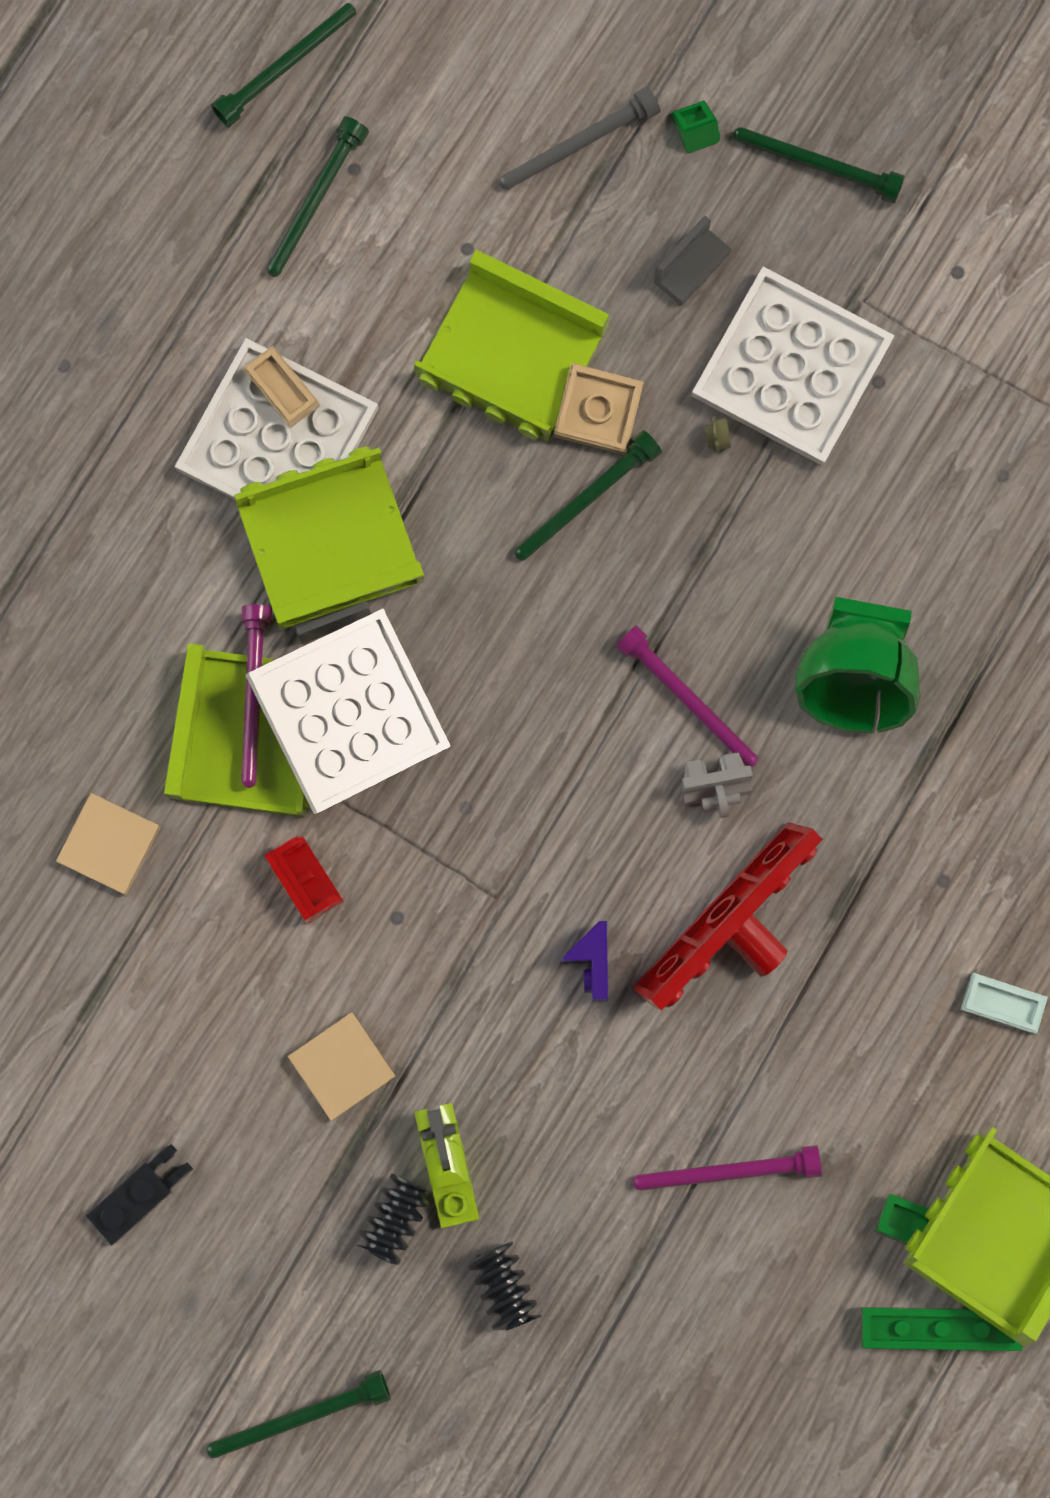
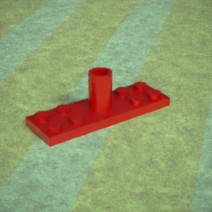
[630,822,823,1011]

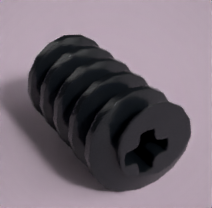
[357,1173,431,1265]
[468,1241,542,1331]

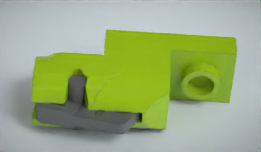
[414,1103,480,1228]

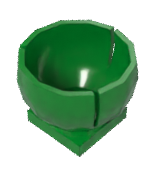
[796,596,921,733]

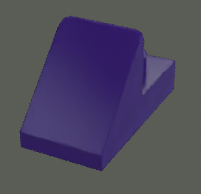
[560,921,608,1002]

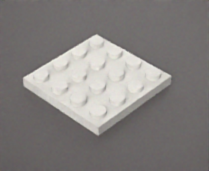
[691,266,895,466]
[175,338,379,500]
[245,609,450,814]

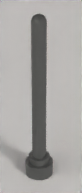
[499,86,661,189]

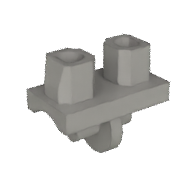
[682,753,753,818]

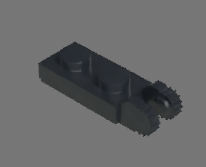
[86,1144,193,1246]

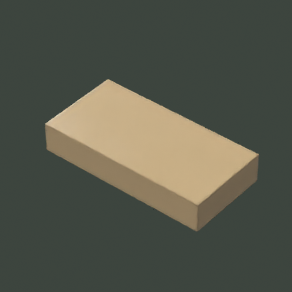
[243,346,320,429]

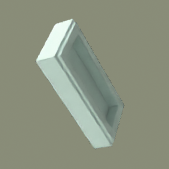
[960,973,1048,1035]

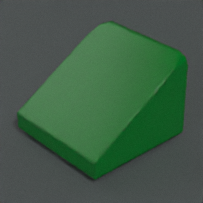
[671,100,720,153]

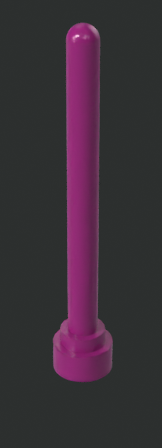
[241,604,272,788]
[615,625,758,767]
[632,1145,822,1190]

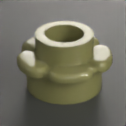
[705,416,731,453]

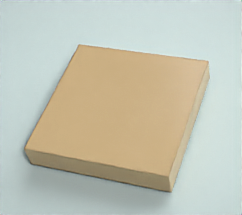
[553,363,644,455]
[56,793,161,896]
[288,1012,396,1121]

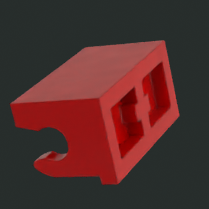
[264,836,344,924]

